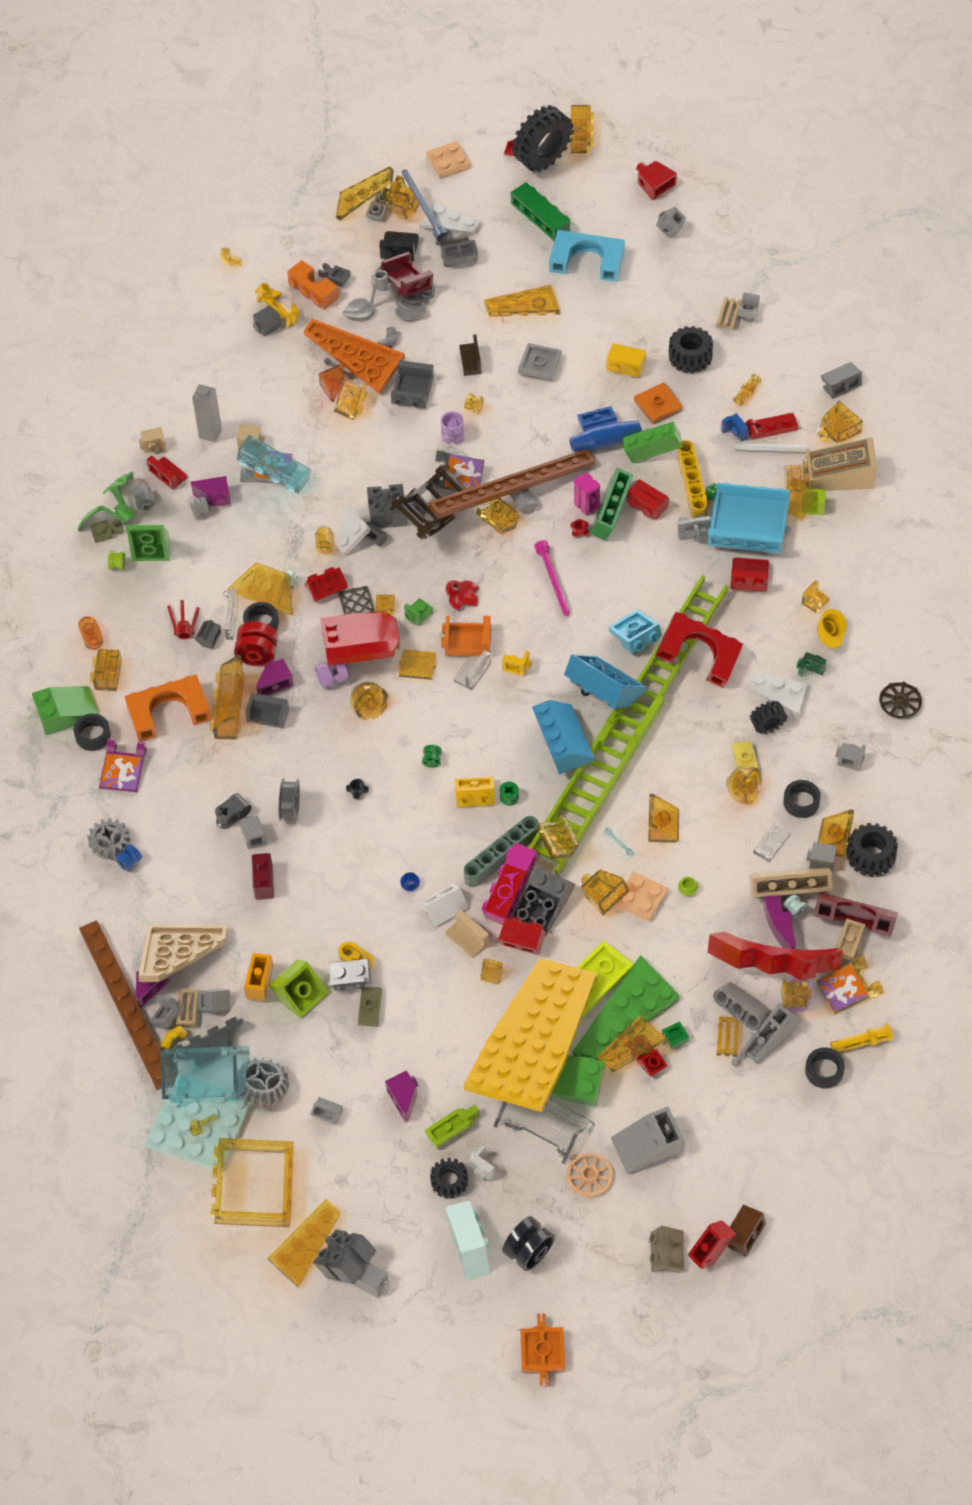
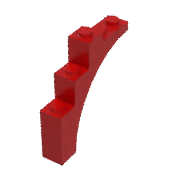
[707,931,843,980]

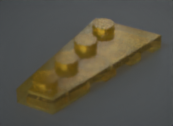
[335,166,394,221]
[484,285,560,317]
[268,1199,341,1288]

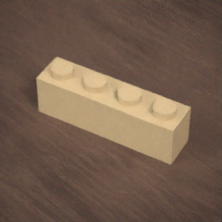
[749,867,833,898]

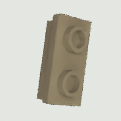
[649,1225,684,1273]

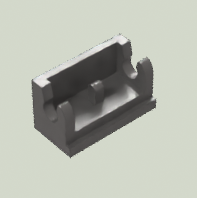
[441,240,478,266]

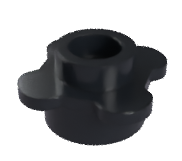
[346,779,369,799]

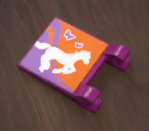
[99,739,147,793]

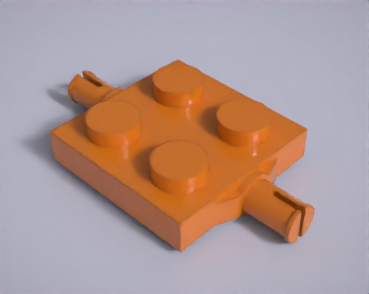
[520,1313,565,1386]

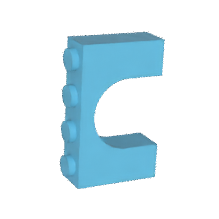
[549,230,625,282]

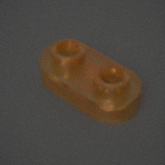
[78,616,103,650]

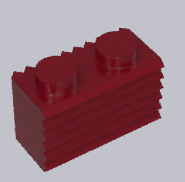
[251,853,274,900]

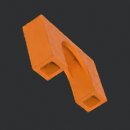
[124,674,211,742]

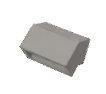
[510,488,537,514]
[310,1097,343,1124]

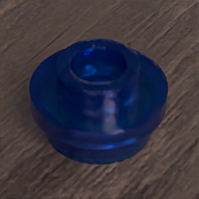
[400,872,420,891]

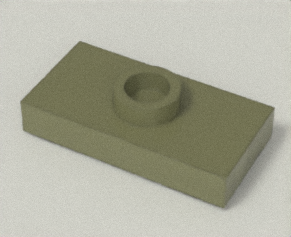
[358,987,382,1027]

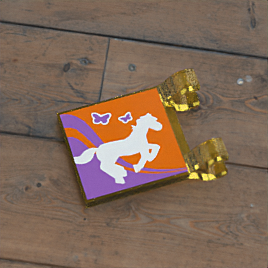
[816,955,883,1014]

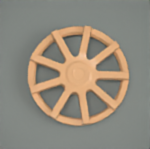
[566,1153,613,1198]

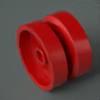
[234,621,278,667]

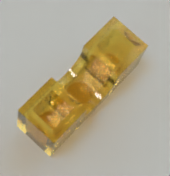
[571,105,594,154]

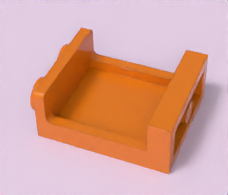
[441,616,491,656]

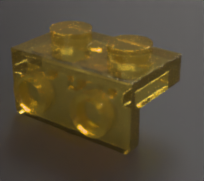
[334,381,368,420]
[476,498,520,534]
[537,815,579,859]

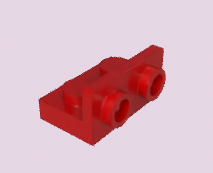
[304,567,348,602]

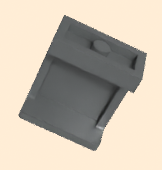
[391,360,434,409]

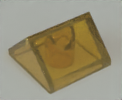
[648,793,679,843]
[818,809,854,858]

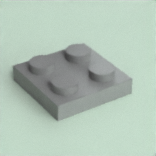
[518,343,562,381]

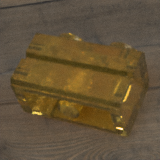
[90,649,122,691]

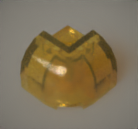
[383,175,419,220]

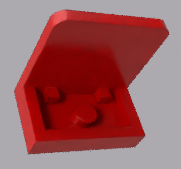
[730,557,769,592]

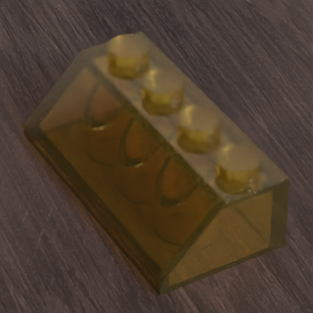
[210,655,244,740]

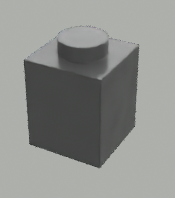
[253,305,281,337]

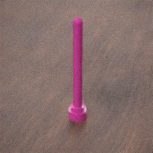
[534,540,570,616]

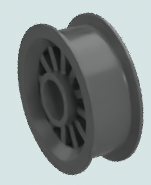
[278,778,300,822]

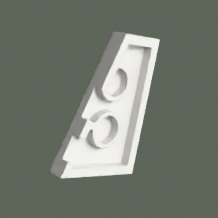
[419,202,481,236]

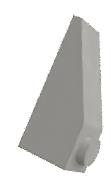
[745,1003,802,1063]

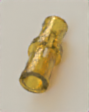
[733,374,761,406]

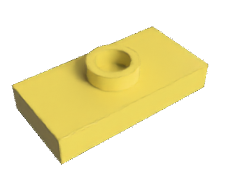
[732,740,759,779]

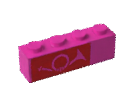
[482,843,538,925]

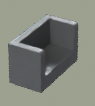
[245,693,289,729]

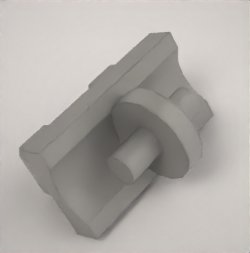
[677,515,711,540]

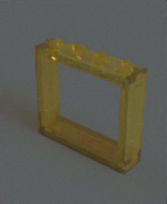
[210,1138,294,1227]

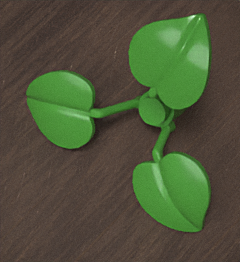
[78,471,135,532]

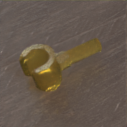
[190,1114,216,1136]

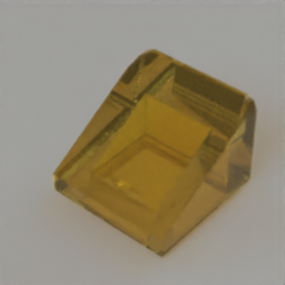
[480,958,503,984]

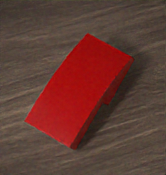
[627,1035,668,1077]

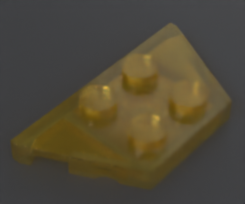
[227,562,293,615]

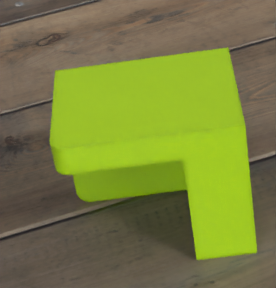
[802,488,826,515]

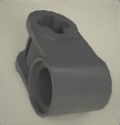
[215,793,252,829]

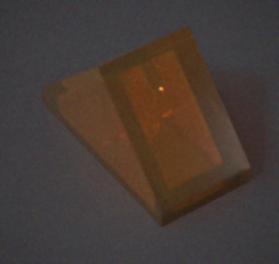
[318,364,345,402]

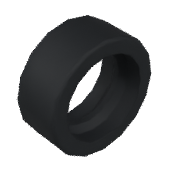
[243,602,279,630]
[73,713,111,751]
[783,780,821,818]
[805,1047,845,1089]

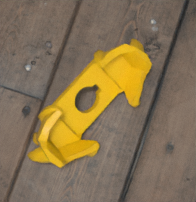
[255,283,300,327]

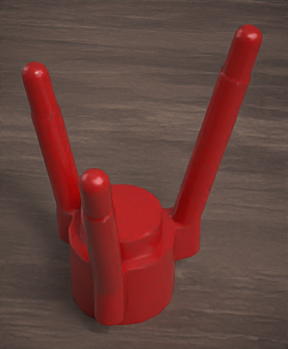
[167,600,200,639]

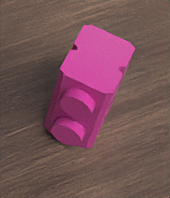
[574,473,600,516]

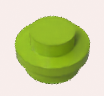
[678,877,698,896]

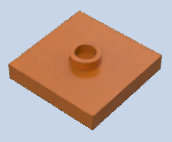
[634,382,683,424]

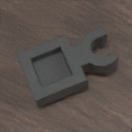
[318,263,351,287]

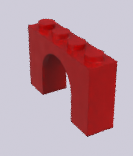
[655,611,743,688]

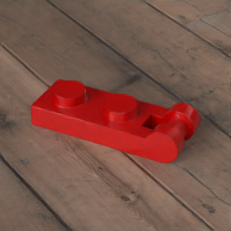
[745,412,798,439]

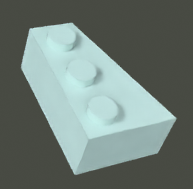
[445,1201,490,1281]

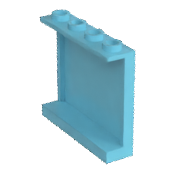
[708,482,790,553]

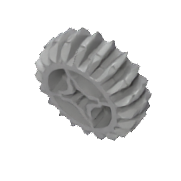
[234,1057,289,1108]

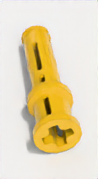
[830,1023,893,1053]

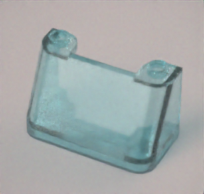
[161,1046,250,1103]

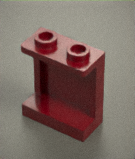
[381,252,433,298]

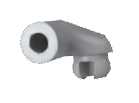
[378,326,398,347]

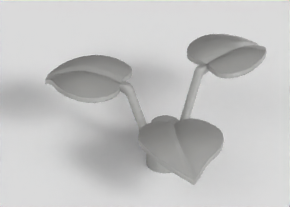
[342,266,425,320]

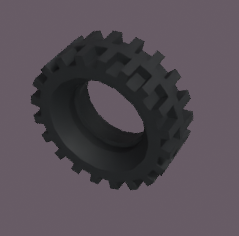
[511,105,574,172]

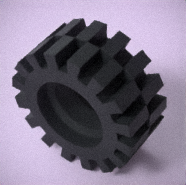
[750,701,787,734]
[430,1158,468,1199]

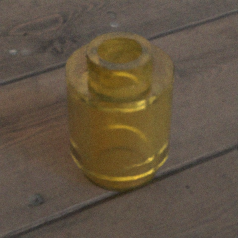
[315,526,334,554]

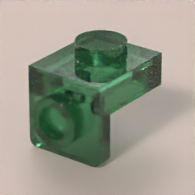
[796,652,827,677]

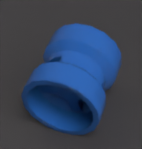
[115,844,142,871]

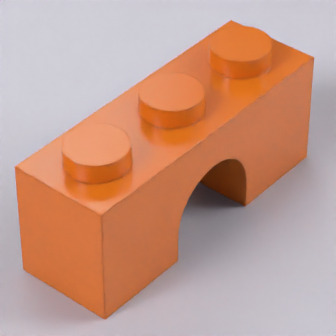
[287,260,339,309]

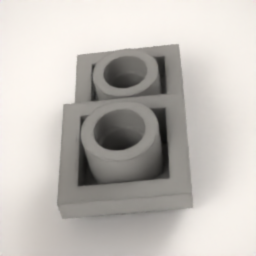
[366,190,395,221]

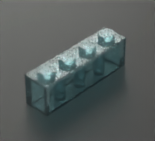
[237,435,311,494]

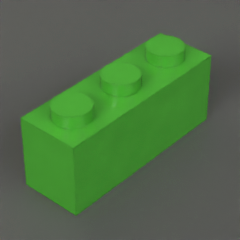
[623,421,683,463]

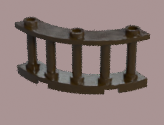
[390,463,466,540]

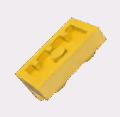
[455,776,495,807]

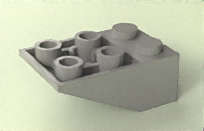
[611,1106,685,1173]

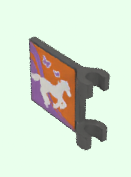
[433,450,485,491]

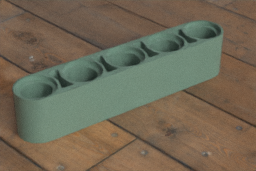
[463,816,539,887]

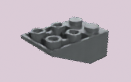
[512,866,575,936]

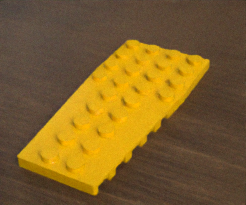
[464,958,596,1112]

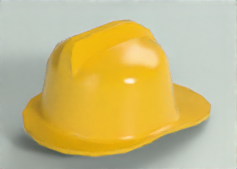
[816,609,847,648]

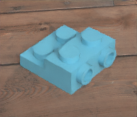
[608,609,662,654]

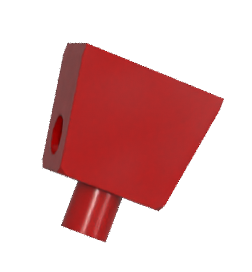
[636,161,677,201]

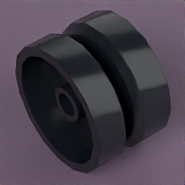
[502,1216,555,1271]

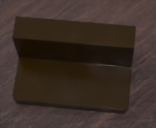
[459,334,481,376]

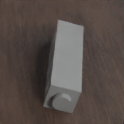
[192,384,222,442]

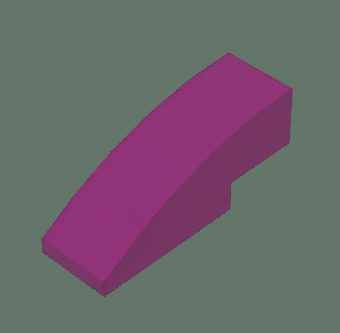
[763,895,796,949]

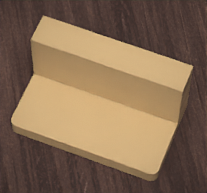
[445,910,489,958]

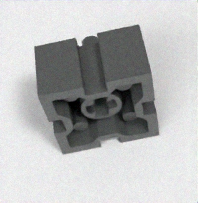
[367,484,408,529]
[313,1229,377,1285]

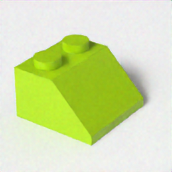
[268,960,329,1018]

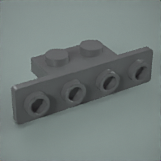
[167,1016,244,1067]

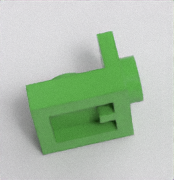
[404,598,433,626]

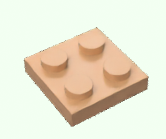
[426,141,471,178]
[614,871,668,922]

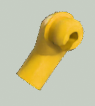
[160,1026,187,1052]

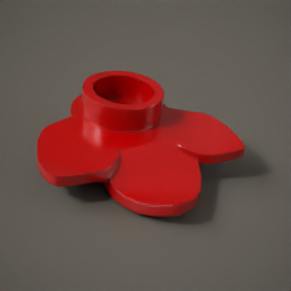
[445,580,479,611]

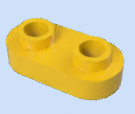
[338,941,374,970]

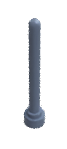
[401,169,448,240]

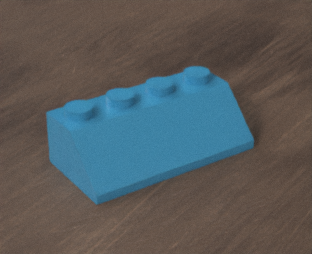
[564,654,647,709]
[532,700,595,775]

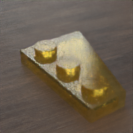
[597,1015,669,1072]

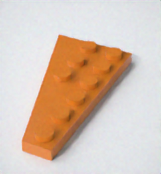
[304,319,405,394]

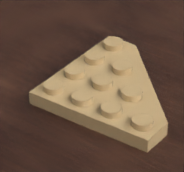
[139,925,228,982]

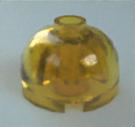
[350,682,389,720]
[726,766,762,805]

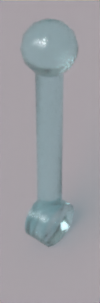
[604,827,634,857]

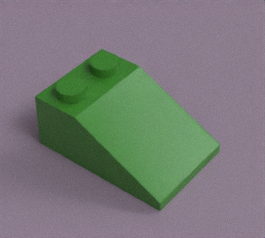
[126,525,171,561]
[32,686,99,735]
[550,1055,606,1107]

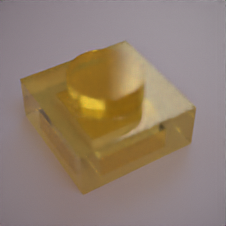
[376,595,395,614]

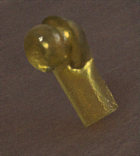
[220,247,242,266]

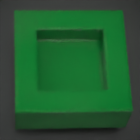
[662,1021,690,1049]

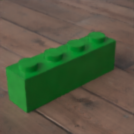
[511,182,571,242]
[590,467,634,541]

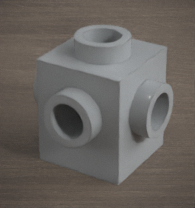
[656,207,686,236]

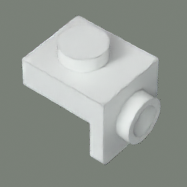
[469,1145,495,1182]

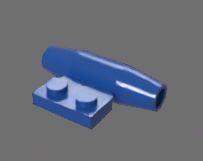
[569,406,642,452]

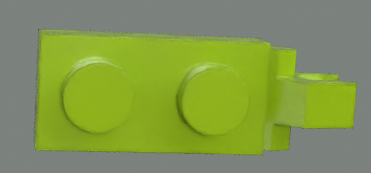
[424,1105,480,1149]

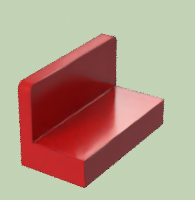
[146,455,188,490]

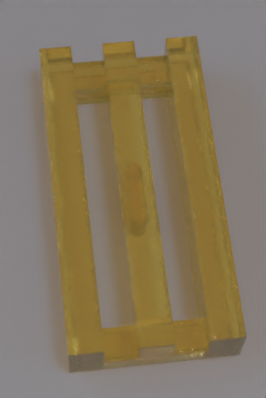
[717,1016,739,1057]

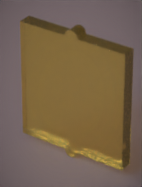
[786,478,818,521]
[399,649,436,680]

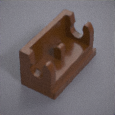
[727,1204,766,1257]

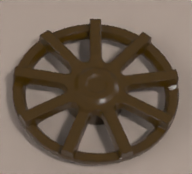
[879,681,922,719]

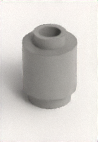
[133,483,154,511]

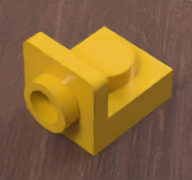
[502,651,532,676]

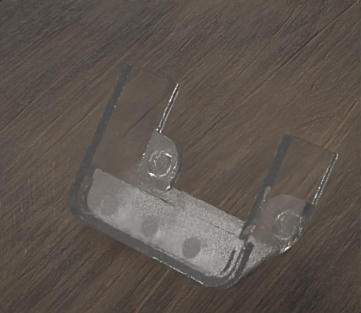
[493,1099,595,1164]

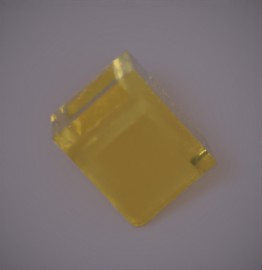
[801,580,829,613]

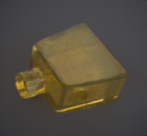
[818,401,863,443]
[581,869,629,916]

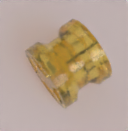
[464,393,484,414]

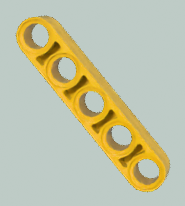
[677,440,707,519]

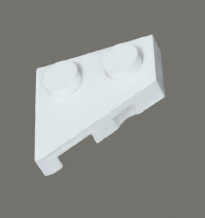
[333,505,371,556]

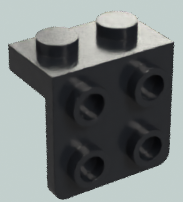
[379,231,419,261]

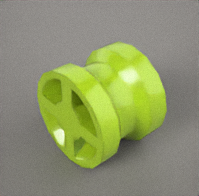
[108,551,126,570]

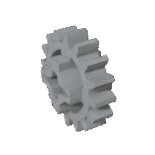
[87,818,130,859]

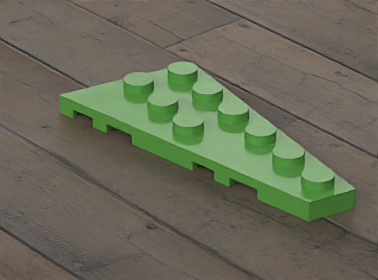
[573,955,679,1060]

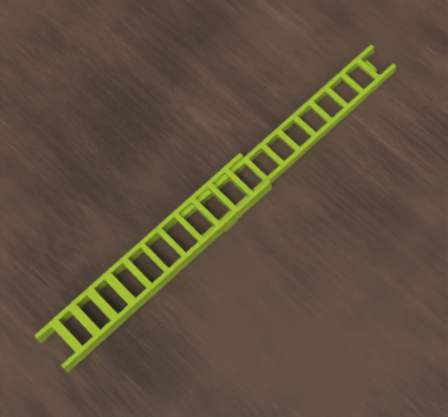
[528,575,729,876]

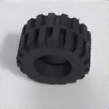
[669,326,713,373]
[847,823,898,877]

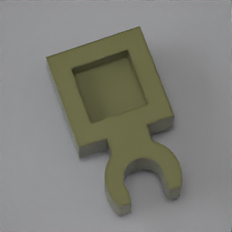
[90,519,124,543]

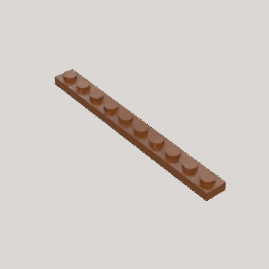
[429,450,596,519]
[79,920,174,1090]

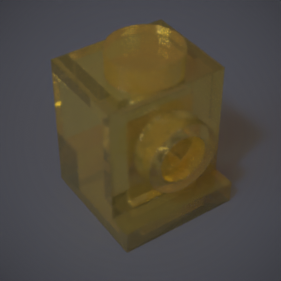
[781,979,812,1008]

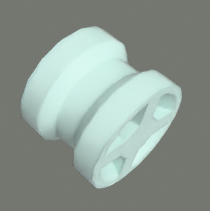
[782,894,808,919]

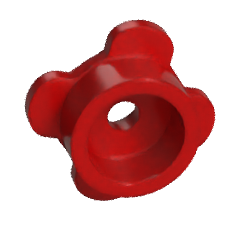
[570,519,590,537]

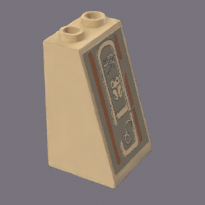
[802,437,877,491]

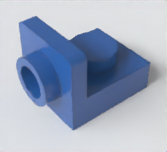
[721,413,748,442]

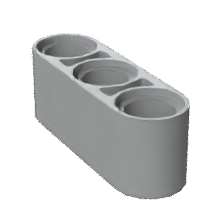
[713,982,770,1030]

